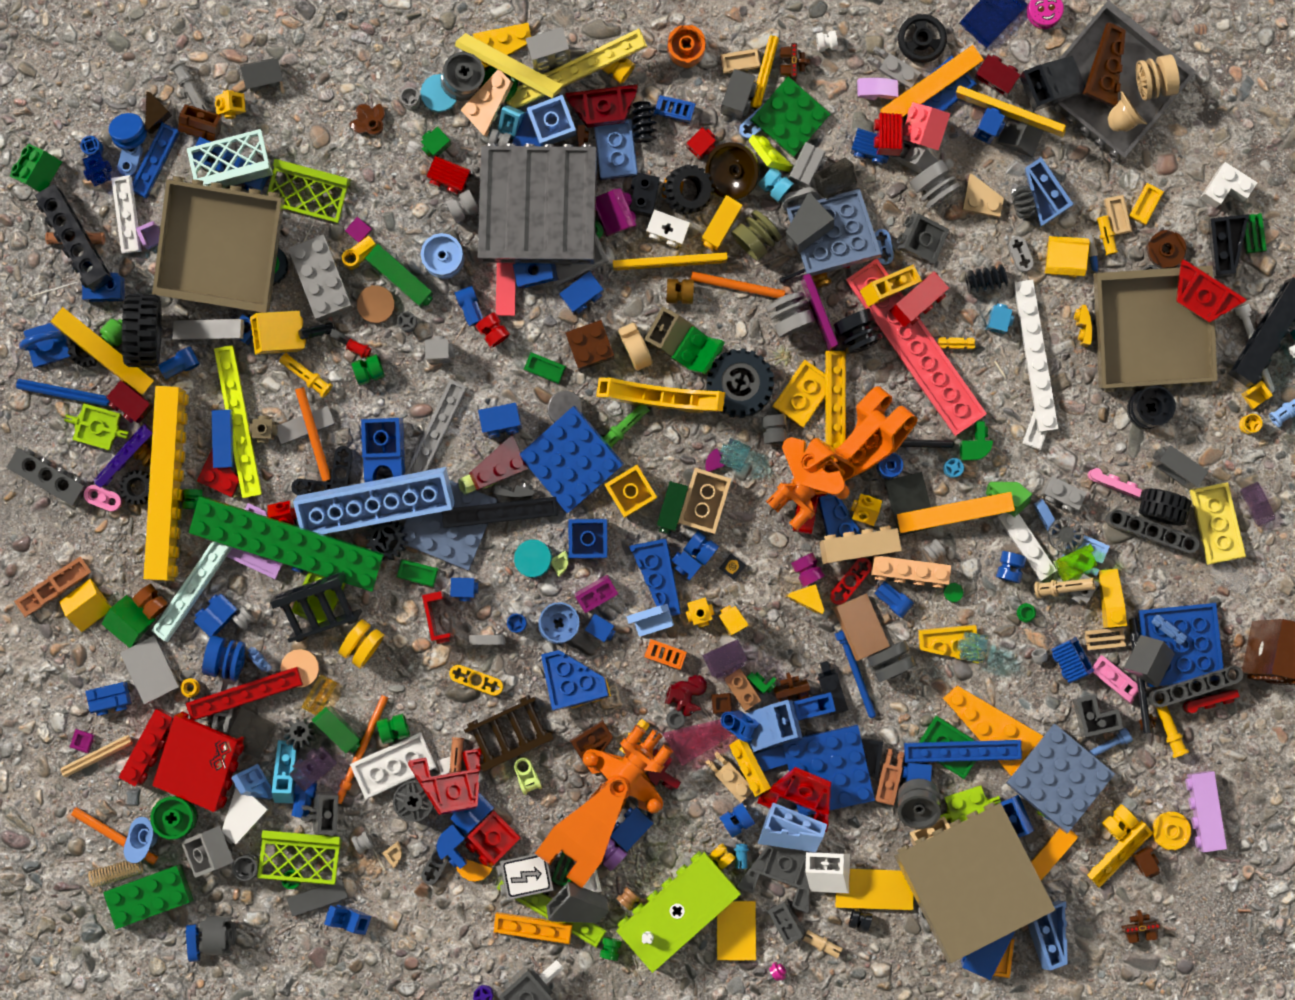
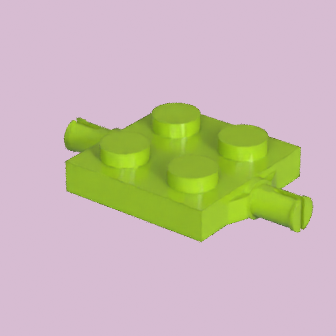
[64,403,129,451]
[940,785,1001,823]

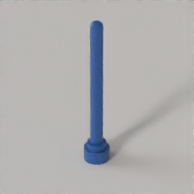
[834,630,876,718]

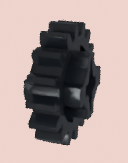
[366,521,408,561]

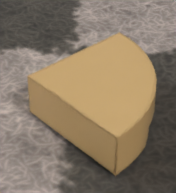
[382,841,402,868]

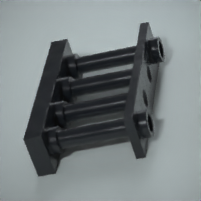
[270,571,362,643]

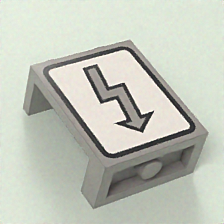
[496,854,553,900]

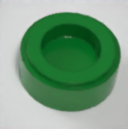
[943,583,963,602]

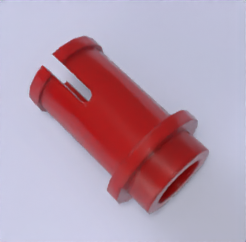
[346,339,372,359]

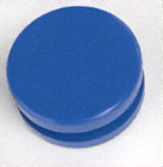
[108,113,147,149]

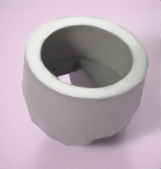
[1031,648,1048,665]

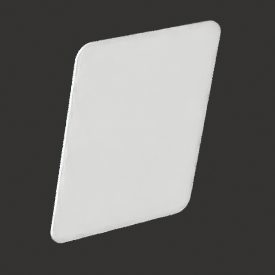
[437,757,457,775]

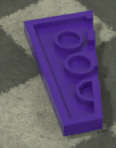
[94,423,153,488]

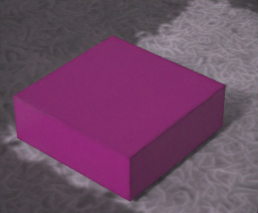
[345,217,372,243]
[70,729,95,753]

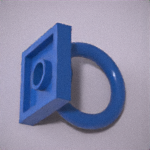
[19,323,71,368]

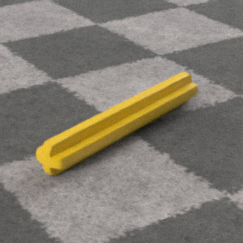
[751,35,779,109]

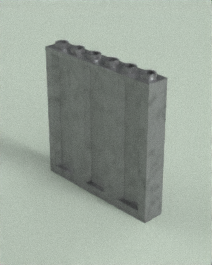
[478,143,597,264]

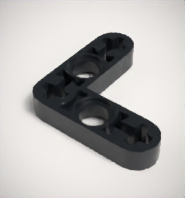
[291,446,353,495]

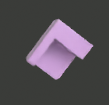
[136,221,160,250]

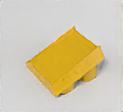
[1045,236,1090,278]

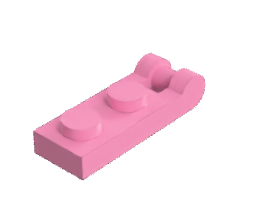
[1087,468,1142,498]
[1092,655,1138,704]

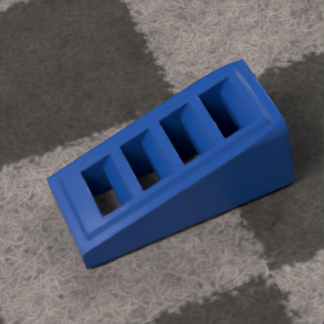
[654,95,696,124]

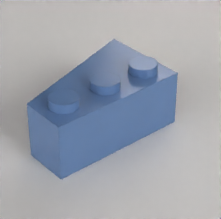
[1024,157,1074,228]
[1028,900,1068,971]

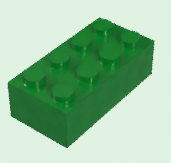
[103,864,194,929]

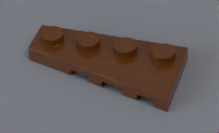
[1083,22,1126,108]

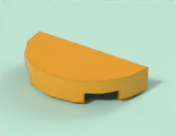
[456,858,493,881]

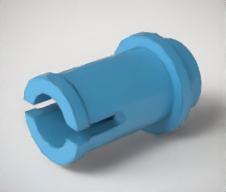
[734,844,749,869]

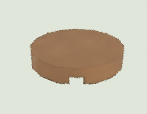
[357,286,395,324]

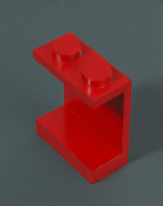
[422,591,454,644]

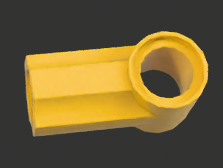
[342,236,376,270]

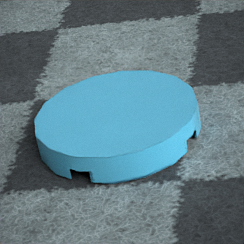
[420,74,457,113]

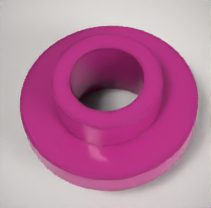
[769,962,787,981]

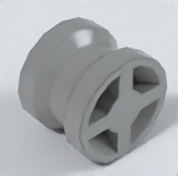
[923,539,947,563]
[232,606,256,631]
[352,831,374,855]

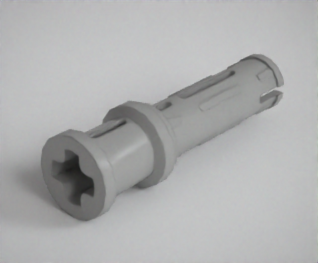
[169,60,210,112]

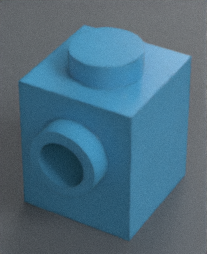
[986,304,1014,334]

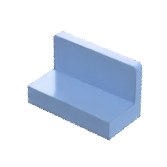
[626,604,674,636]

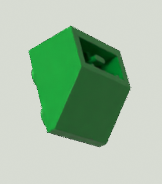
[10,144,62,192]

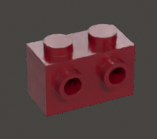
[974,54,1021,97]
[106,380,154,424]

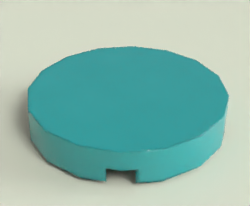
[514,539,553,578]

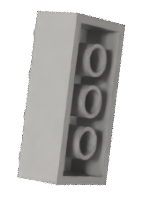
[288,234,354,322]

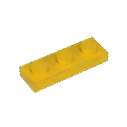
[729,739,771,797]

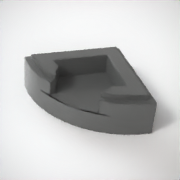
[330,329,351,345]

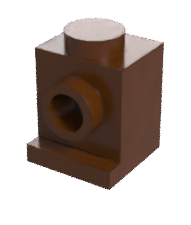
[1131,846,1160,878]

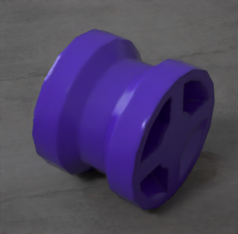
[473,985,494,1000]

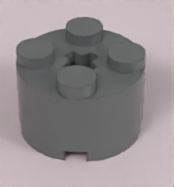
[199,916,236,956]

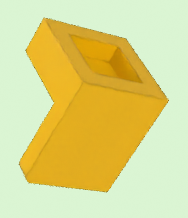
[1241,381,1273,409]

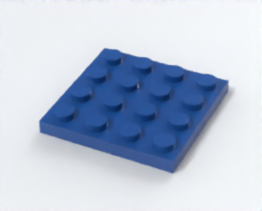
[520,406,624,514]
[1138,603,1223,687]
[783,725,875,816]

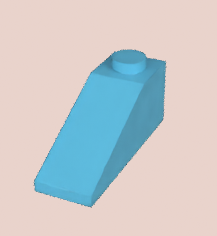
[272,740,297,803]

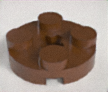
[1147,230,1186,269]

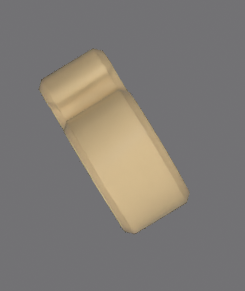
[618,322,653,371]

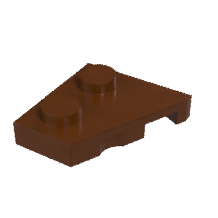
[570,720,613,772]

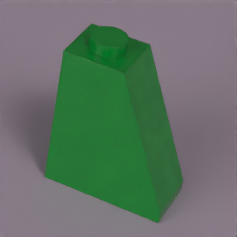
[312,706,362,753]

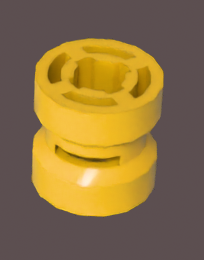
[1239,414,1262,434]
[709,843,736,870]

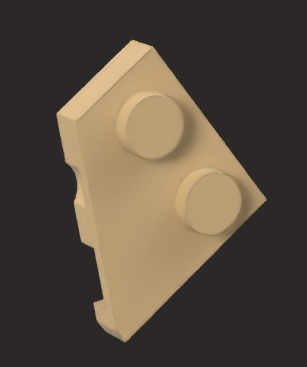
[962,174,1004,218]

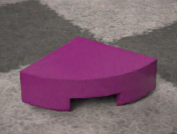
[705,448,724,472]

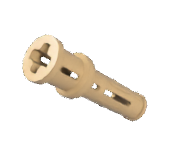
[1034,578,1095,599]

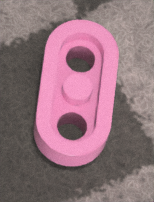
[84,485,122,511]

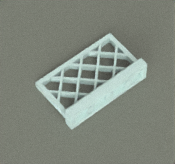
[187,129,273,188]

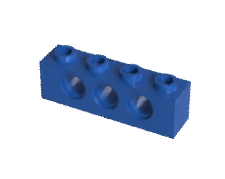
[192,137,269,192]

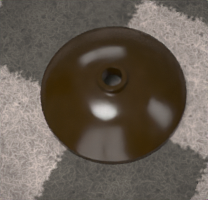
[705,142,760,200]

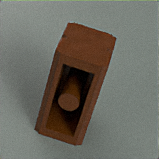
[178,104,222,142]

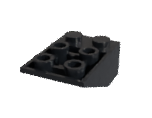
[1020,56,1085,112]

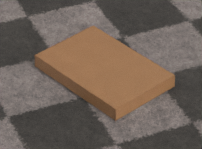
[833,593,890,661]

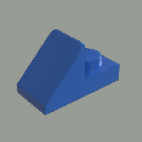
[794,692,836,720]

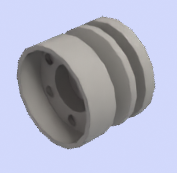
[910,160,961,210]
[766,292,816,338]

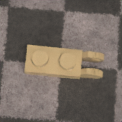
[705,751,752,803]

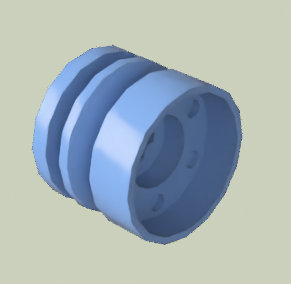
[538,602,579,644]

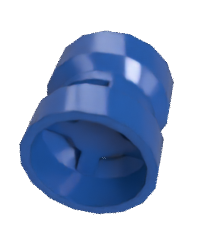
[80,136,104,158]
[507,613,527,633]

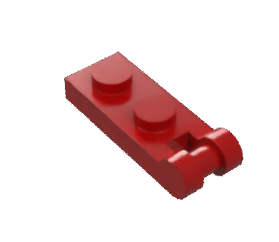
[1182,689,1240,713]

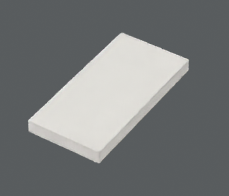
[350,732,437,800]

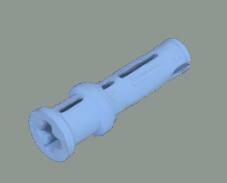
[1269,399,1295,427]

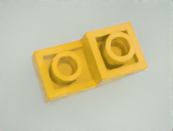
[1074,304,1092,347]

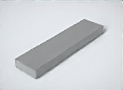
[173,319,244,340]

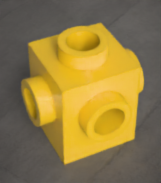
[215,90,246,119]
[851,493,882,526]
[686,597,715,628]

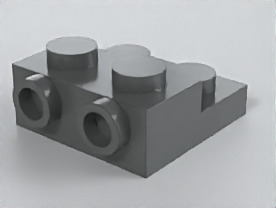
[897,213,950,264]

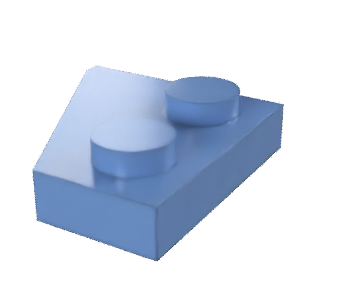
[231,764,273,800]

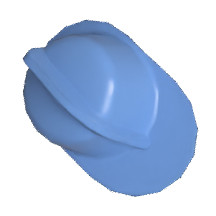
[123,817,158,863]

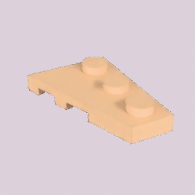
[461,70,513,137]

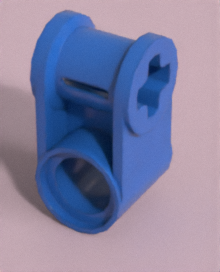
[721,710,759,742]

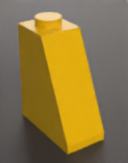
[701,195,743,251]

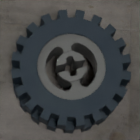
[706,348,774,418]

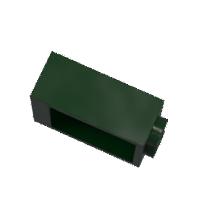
[656,481,688,535]

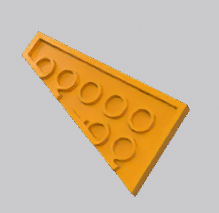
[942,686,1043,776]

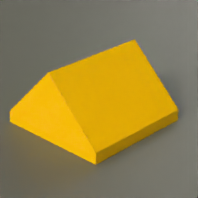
[59,578,112,632]
[786,584,824,615]

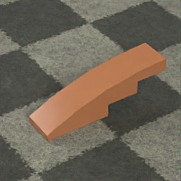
[14,556,91,618]

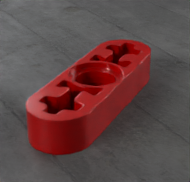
[830,558,872,605]

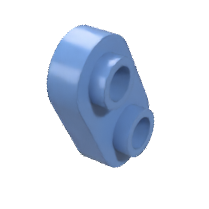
[117,144,143,177]

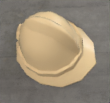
[1108,91,1147,132]

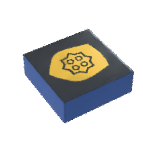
[719,554,746,580]

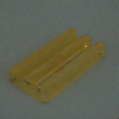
[302,674,338,716]

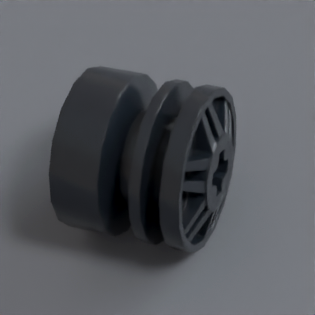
[833,308,883,355]
[1127,386,1176,429]

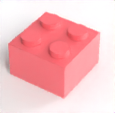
[902,102,951,151]

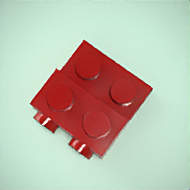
[464,811,521,867]

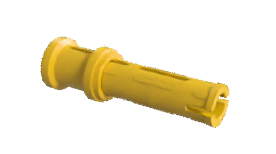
[279,353,333,398]
[1155,699,1189,758]

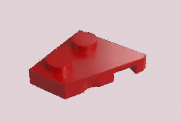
[197,448,239,498]

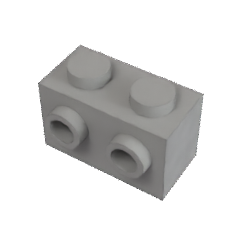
[425,336,455,364]
[1041,476,1087,513]

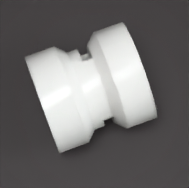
[816,31,838,52]

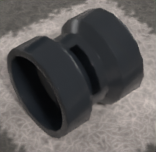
[848,908,873,933]

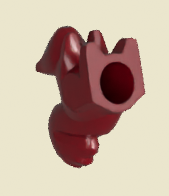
[664,675,707,716]

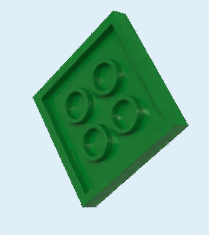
[751,76,830,157]

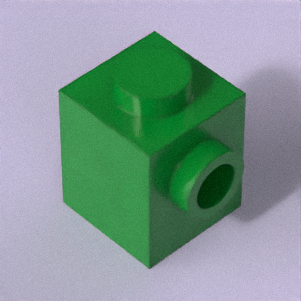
[421,126,452,158]

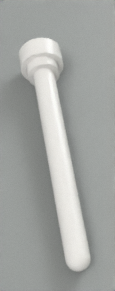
[1234,304,1275,393]

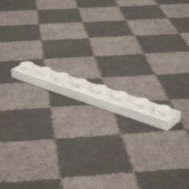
[1013,280,1058,433]

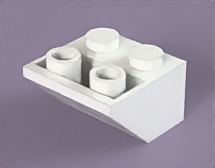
[805,852,850,893]

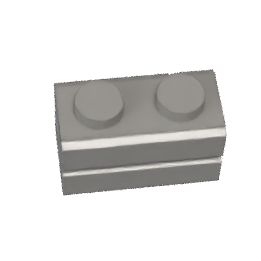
[788,142,827,188]

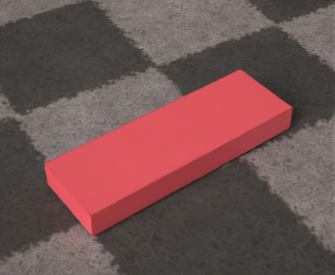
[496,263,516,316]

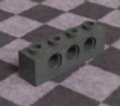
[6,447,87,507]

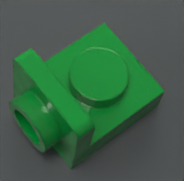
[746,672,777,694]

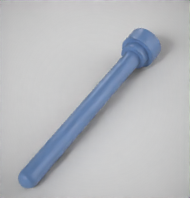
[1088,728,1133,757]

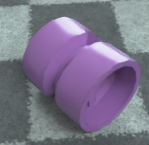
[603,838,628,871]

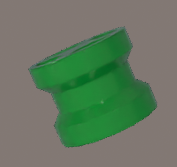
[281,869,302,889]

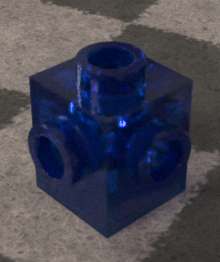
[82,152,113,186]

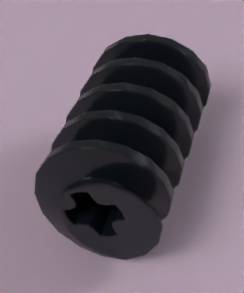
[632,101,657,143]
[966,264,1008,295]

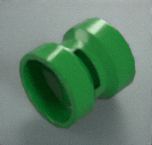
[182,489,203,510]
[599,937,622,961]

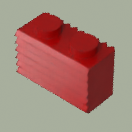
[874,112,902,156]
[426,156,471,195]

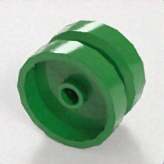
[150,796,198,840]

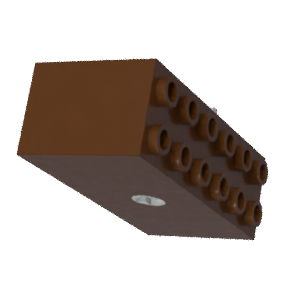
[1242,619,1295,685]

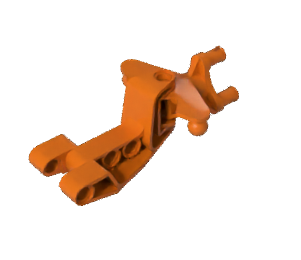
[766,386,917,531]
[535,724,673,888]

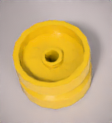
[338,619,385,669]

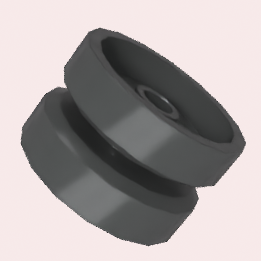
[440,52,485,101]
[867,640,917,682]
[897,778,941,829]

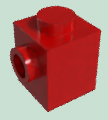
[686,127,716,160]

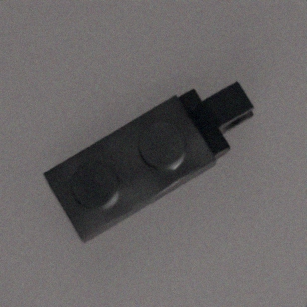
[818,661,848,716]

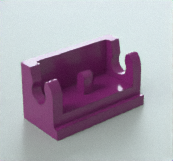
[574,575,618,613]

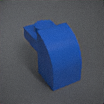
[437,823,467,869]
[324,905,372,935]

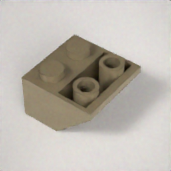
[644,306,695,357]

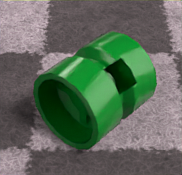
[351,354,385,386]
[377,713,410,745]

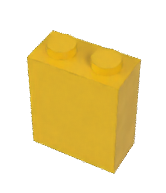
[250,311,306,355]

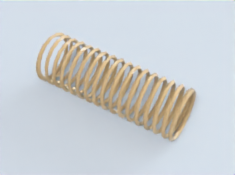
[88,860,143,888]

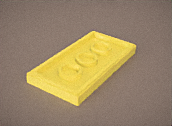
[1189,482,1246,565]

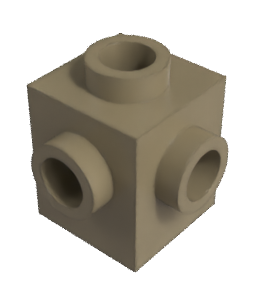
[249,416,278,444]

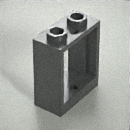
[1151,445,1209,490]

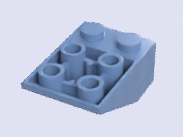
[746,700,803,753]

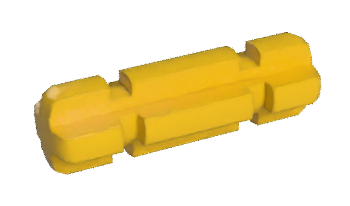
[937,337,975,349]

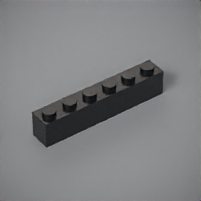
[1228,277,1295,387]

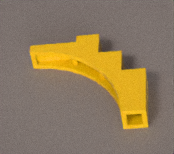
[596,378,725,413]

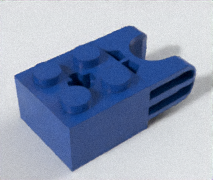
[361,418,405,482]

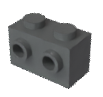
[240,57,283,91]

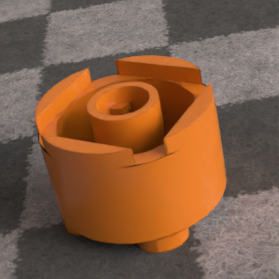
[667,25,706,68]

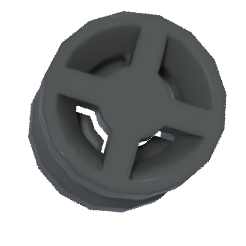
[397,311,417,332]

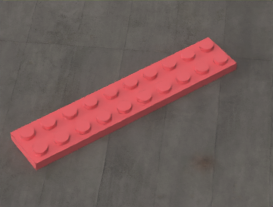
[845,258,987,436]

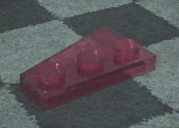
[662,719,731,766]

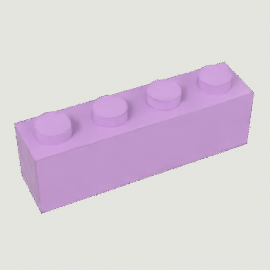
[1185,771,1227,852]

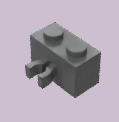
[301,792,338,834]

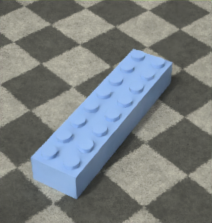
[293,467,455,534]

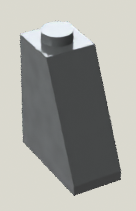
[786,193,834,254]
[546,882,609,923]

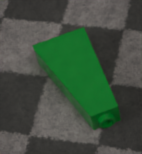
[365,244,433,308]

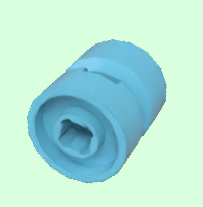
[758,168,794,202]

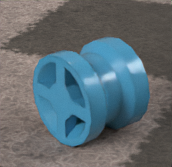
[943,458,964,478]

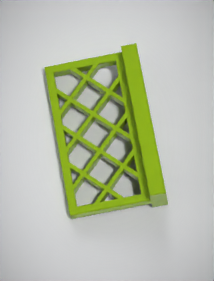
[267,159,351,223]
[257,830,342,885]

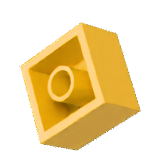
[604,465,657,519]

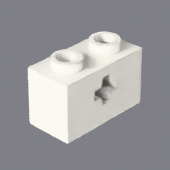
[646,210,690,248]

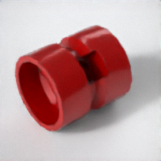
[475,312,510,348]

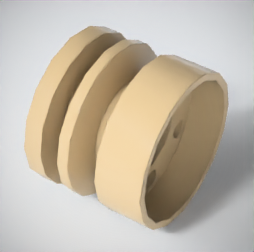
[1136,54,1180,101]

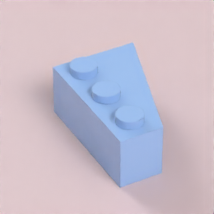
[758,803,827,852]

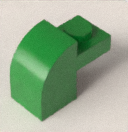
[960,421,993,461]

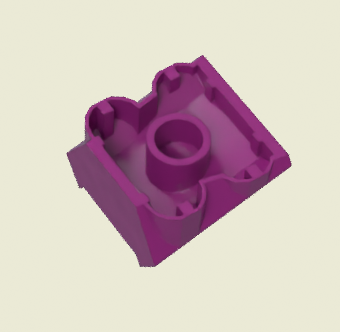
[596,188,637,237]

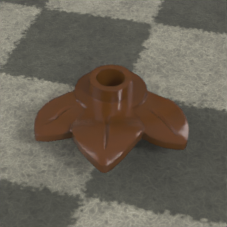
[349,104,385,136]

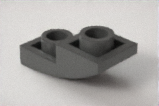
[494,483,536,498]

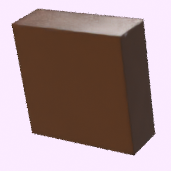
[711,693,732,714]

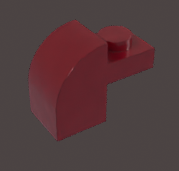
[647,749,681,790]

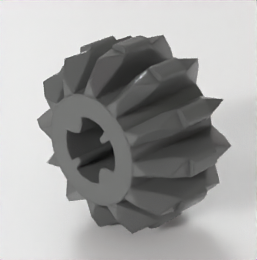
[1011,185,1036,219]
[283,717,316,751]

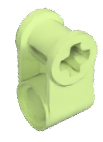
[514,757,543,796]

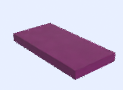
[801,274,838,351]

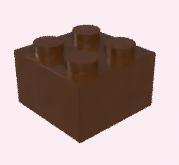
[565,320,615,371]

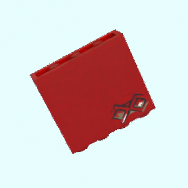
[152,711,245,812]

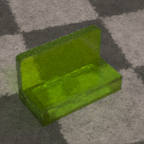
[1053,544,1098,581]

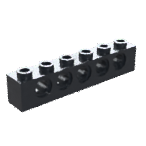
[35,183,114,292]

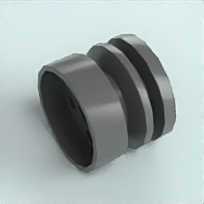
[393,779,434,822]

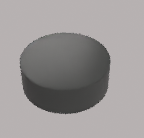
[666,710,685,729]

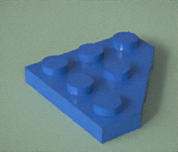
[541,650,609,711]

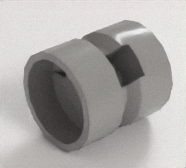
[445,189,479,224]

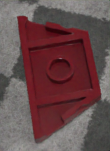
[565,84,638,128]

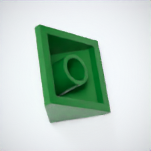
[102,595,156,648]

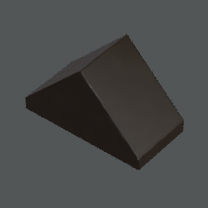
[145,92,172,134]

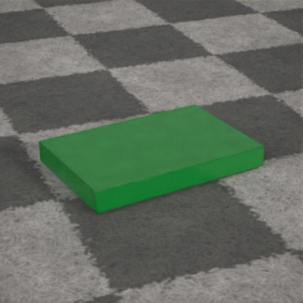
[919,715,976,779]

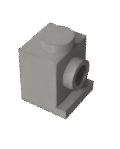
[1068,574,1100,605]

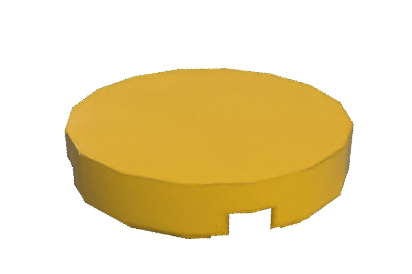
[1152,811,1191,850]

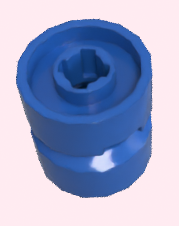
[876,453,903,479]
[683,530,719,566]
[996,551,1027,584]
[719,803,755,838]

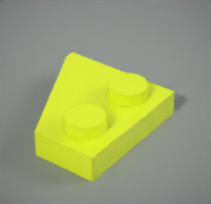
[748,135,793,172]

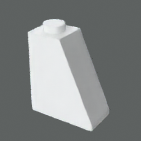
[222,788,270,844]

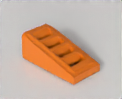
[644,639,687,670]

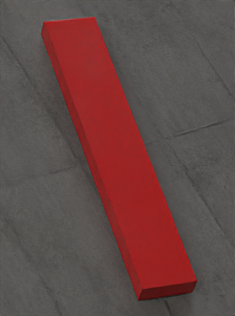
[186,667,303,721]

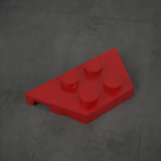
[1176,259,1247,322]

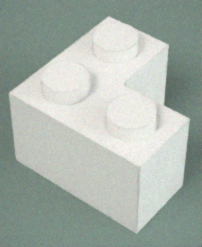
[1200,162,1257,208]

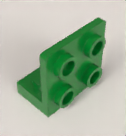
[671,326,725,374]

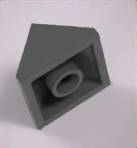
[997,110,1044,158]
[1123,635,1175,688]

